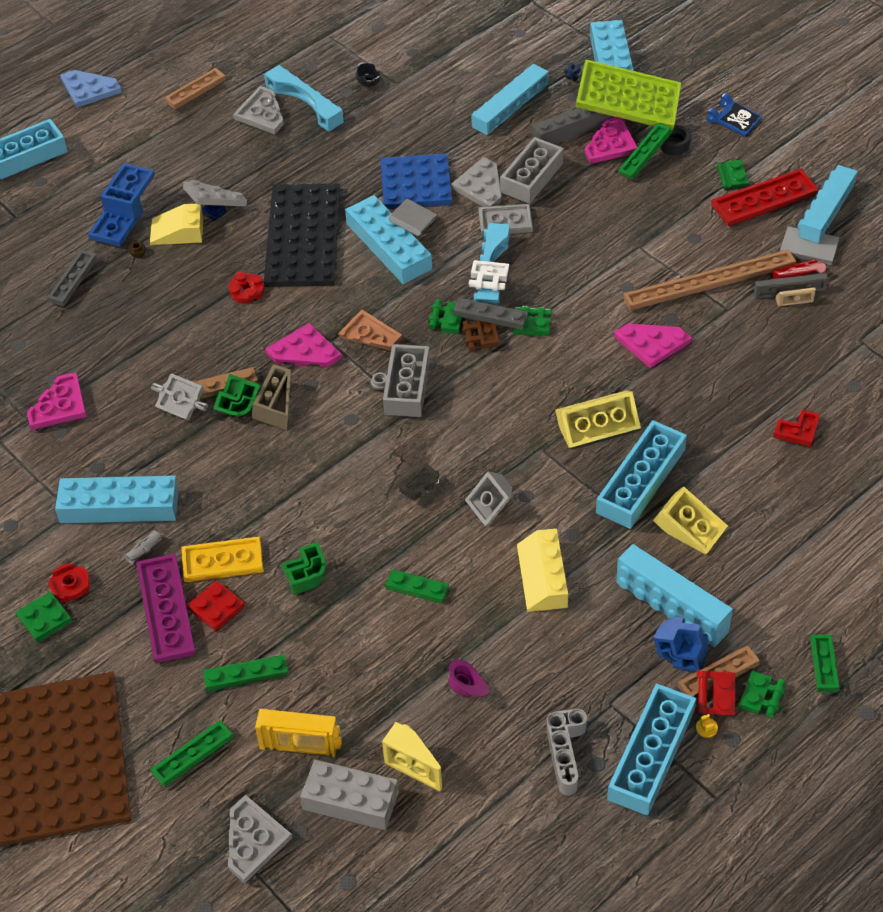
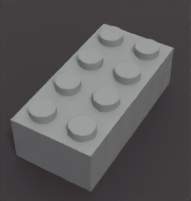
[500,137,564,204]
[383,344,430,417]
[300,760,399,830]

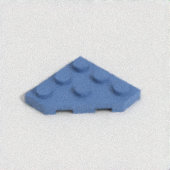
[60,70,122,108]

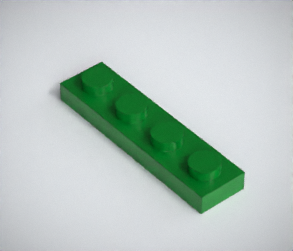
[618,123,672,180]
[203,654,289,692]
[150,720,233,787]

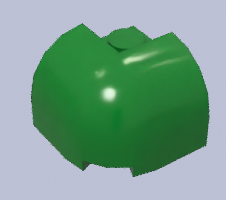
[214,374,262,416]
[282,542,326,595]

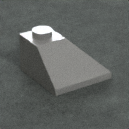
[465,471,512,527]

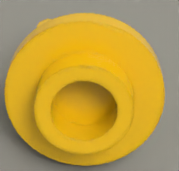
[696,714,718,738]

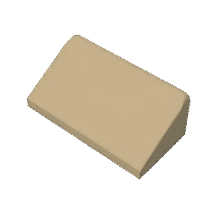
[775,288,816,306]

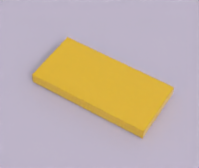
[182,537,264,583]

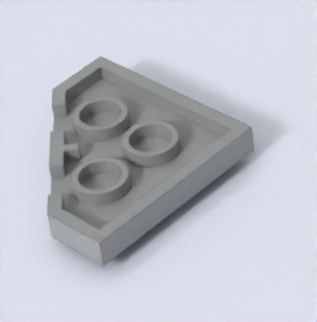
[233,86,284,134]
[451,157,501,207]
[183,180,247,206]
[228,795,292,884]

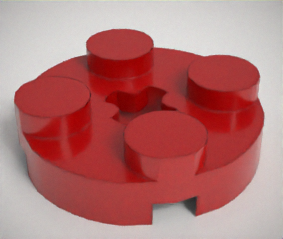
[228,272,264,304]
[49,564,90,603]

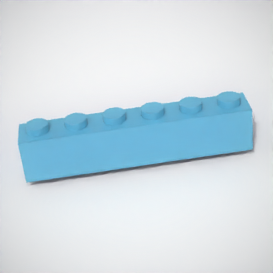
[471,64,549,135]
[798,165,858,243]

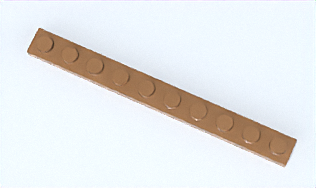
[623,249,796,311]

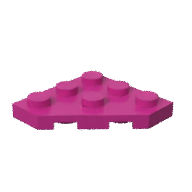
[585,117,637,164]
[265,323,342,367]
[614,323,692,368]
[27,372,86,430]

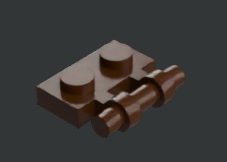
[462,320,500,352]

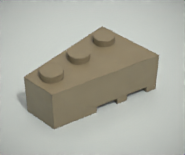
[252,364,291,430]

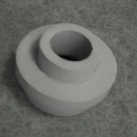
[371,372,387,390]

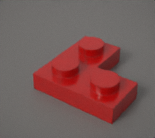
[773,410,820,447]

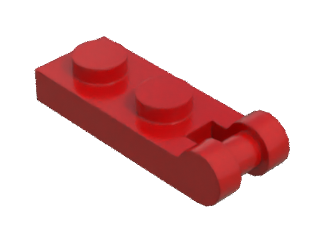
[772,259,826,279]

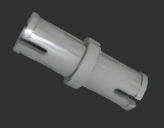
[124,530,162,565]

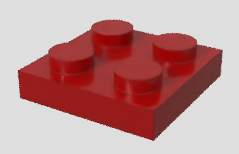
[187,581,245,632]

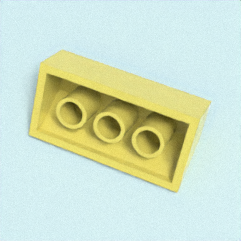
[555,391,641,448]
[517,529,568,612]

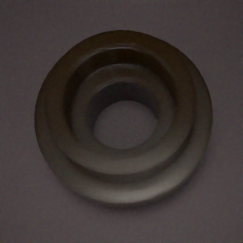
[128,242,146,258]

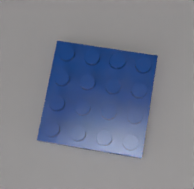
[380,153,452,209]

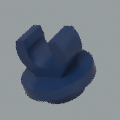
[564,63,582,81]

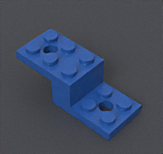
[88,163,155,247]

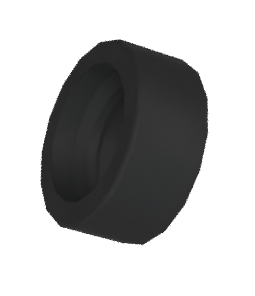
[660,125,691,156]

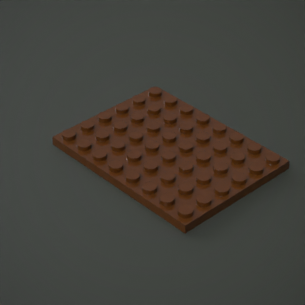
[0,671,132,847]

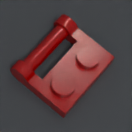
[696,671,735,716]

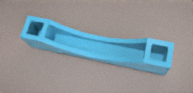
[264,65,344,132]
[474,223,510,306]

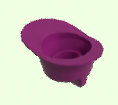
[448,660,489,697]

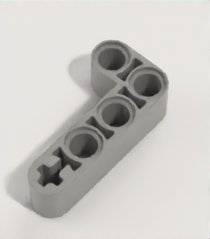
[547,709,587,796]

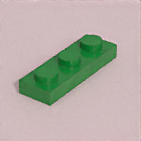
[385,569,449,604]
[810,634,839,693]

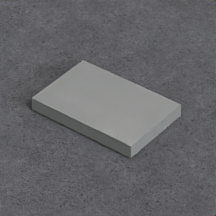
[388,199,437,236]
[478,204,533,236]
[780,227,840,265]

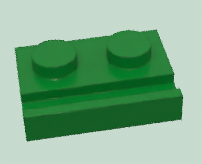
[717,160,749,190]

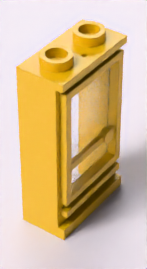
[255,709,342,757]

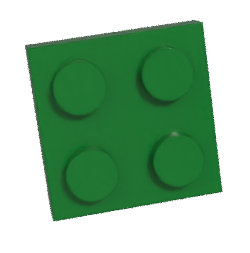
[15,592,72,643]

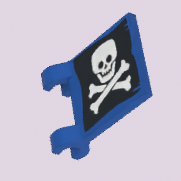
[706,93,762,137]

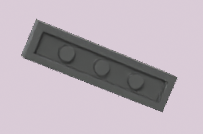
[47,250,97,306]
[754,273,828,299]
[453,298,528,330]

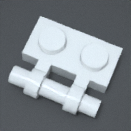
[469,260,509,291]

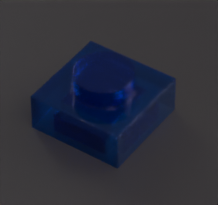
[202,205,226,221]

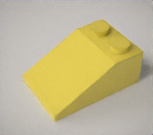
[150,204,203,245]
[653,487,728,555]
[382,722,442,791]

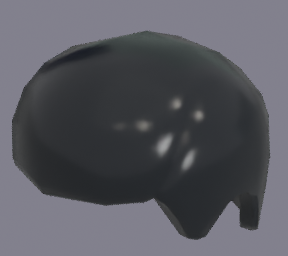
[356,63,380,87]

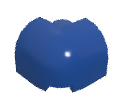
[654,617,708,672]

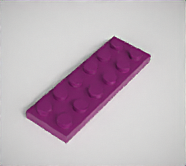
[136,553,196,664]

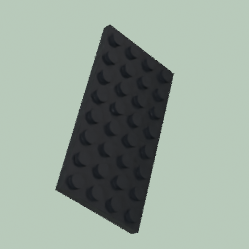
[264,183,341,287]

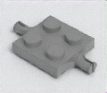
[151,373,208,421]

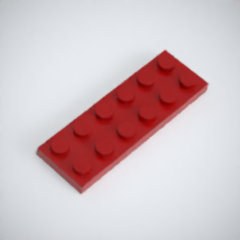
[711,169,819,226]

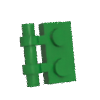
[428,299,463,334]
[513,306,552,336]
[738,671,786,718]

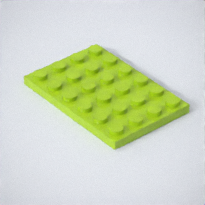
[575,60,681,131]

